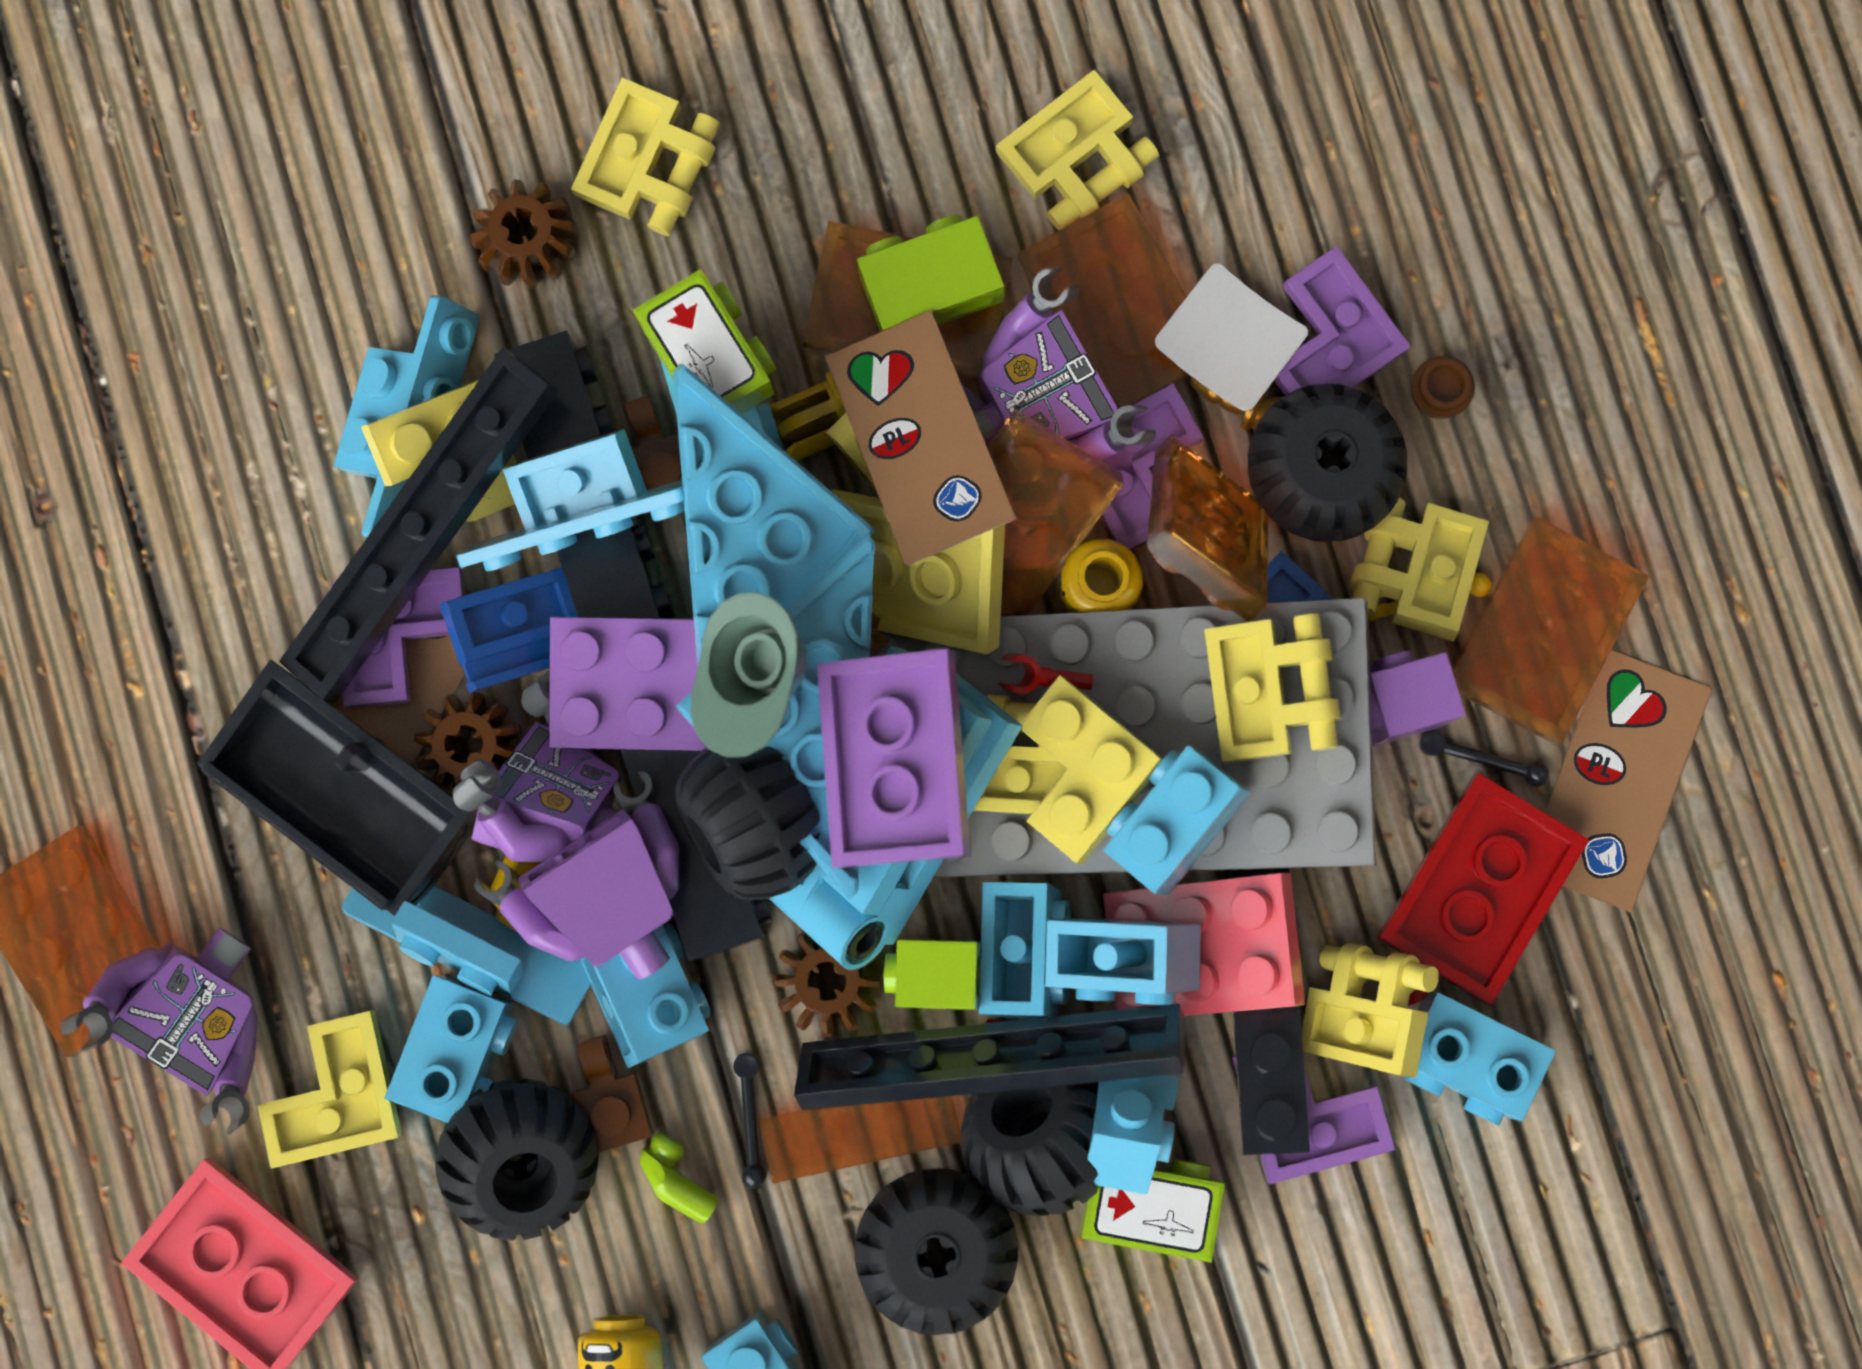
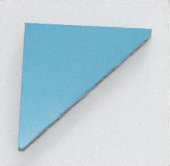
[673,363,875,664]
[676,535,875,899]

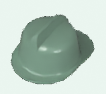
[690,592,807,757]

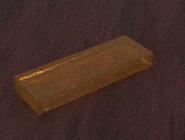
[759,1096,961,1184]

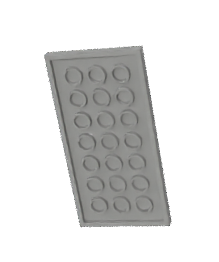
[876,598,1377,877]

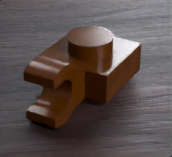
[624,395,682,515]
[572,1034,654,1153]

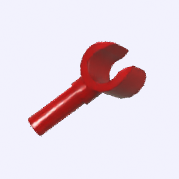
[997,653,1093,694]

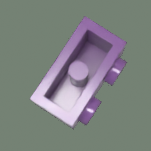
[1370,650,1466,747]

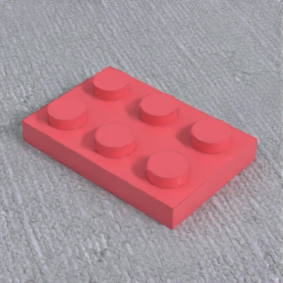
[1103,873,1305,1016]
[121,1158,360,1369]

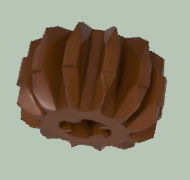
[470,179,579,289]
[414,692,523,792]
[773,932,883,1037]

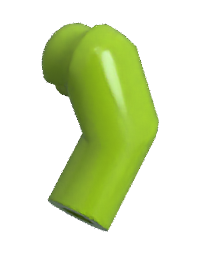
[640,1132,718,1224]

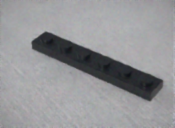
[279,348,559,702]
[1223,868,1310,1156]
[794,1003,1186,1110]

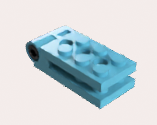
[769,647,1023,970]

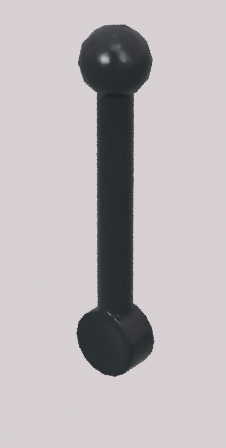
[1419,730,1550,787]
[733,1053,767,1190]

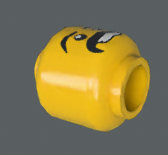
[1058,539,1143,613]
[578,1314,663,1369]

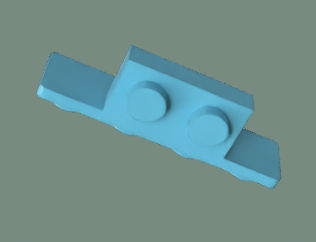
[333,295,480,538]
[456,429,685,571]
[342,886,591,1026]

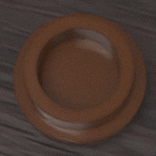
[1410,356,1475,419]

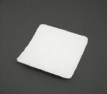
[1155,263,1308,411]

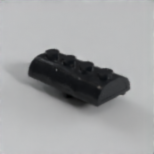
[197,660,476,916]

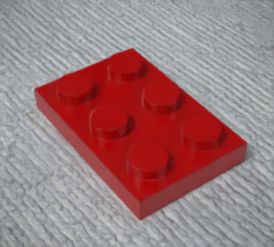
[1376,773,1589,1006]

